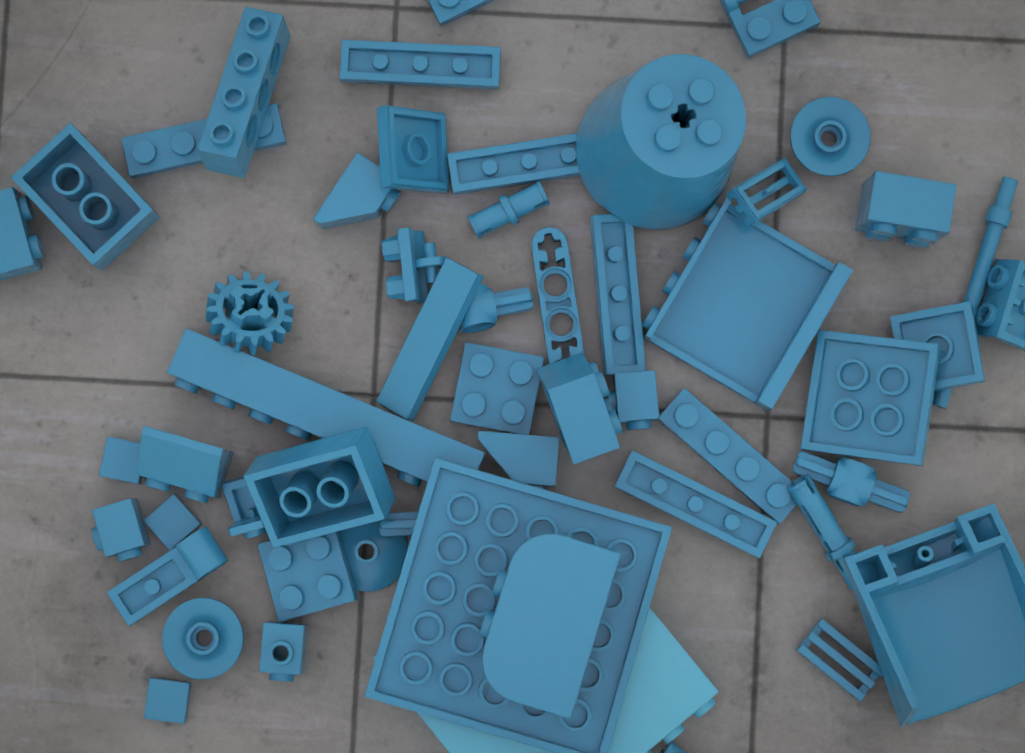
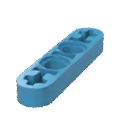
[532,227,585,364]

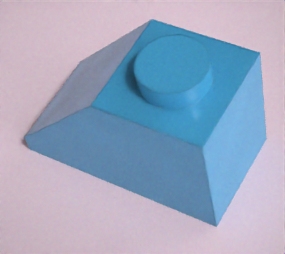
[313,152,401,229]
[478,431,559,490]

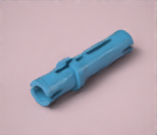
[787,474,857,590]

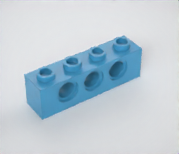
[197,7,291,178]

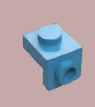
[222,476,266,538]

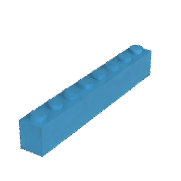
[167,328,486,487]

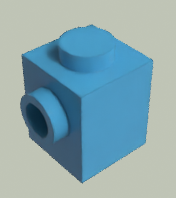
[607,370,659,431]
[91,498,151,562]
[259,621,308,682]

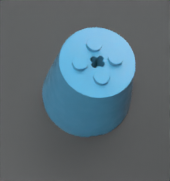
[576,54,746,230]

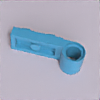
[107,526,229,627]

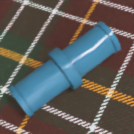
[467,181,550,239]

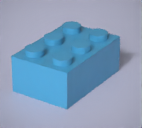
[10,122,160,271]
[243,426,396,548]

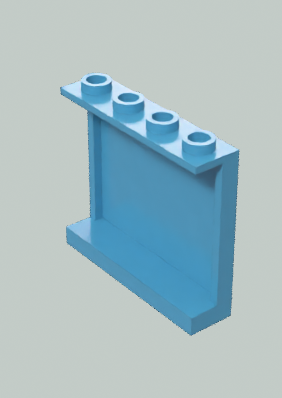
[642,197,853,412]

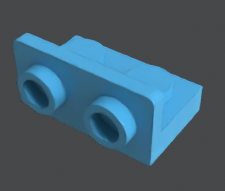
[976,259,1025,351]

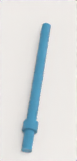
[932,177,1018,409]

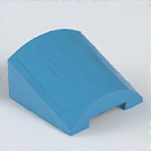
[843,503,1025,727]

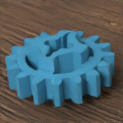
[205,271,294,355]

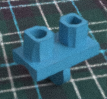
[381,227,448,304]

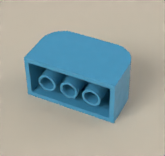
[479,534,621,719]

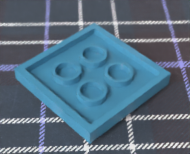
[800,330,941,467]

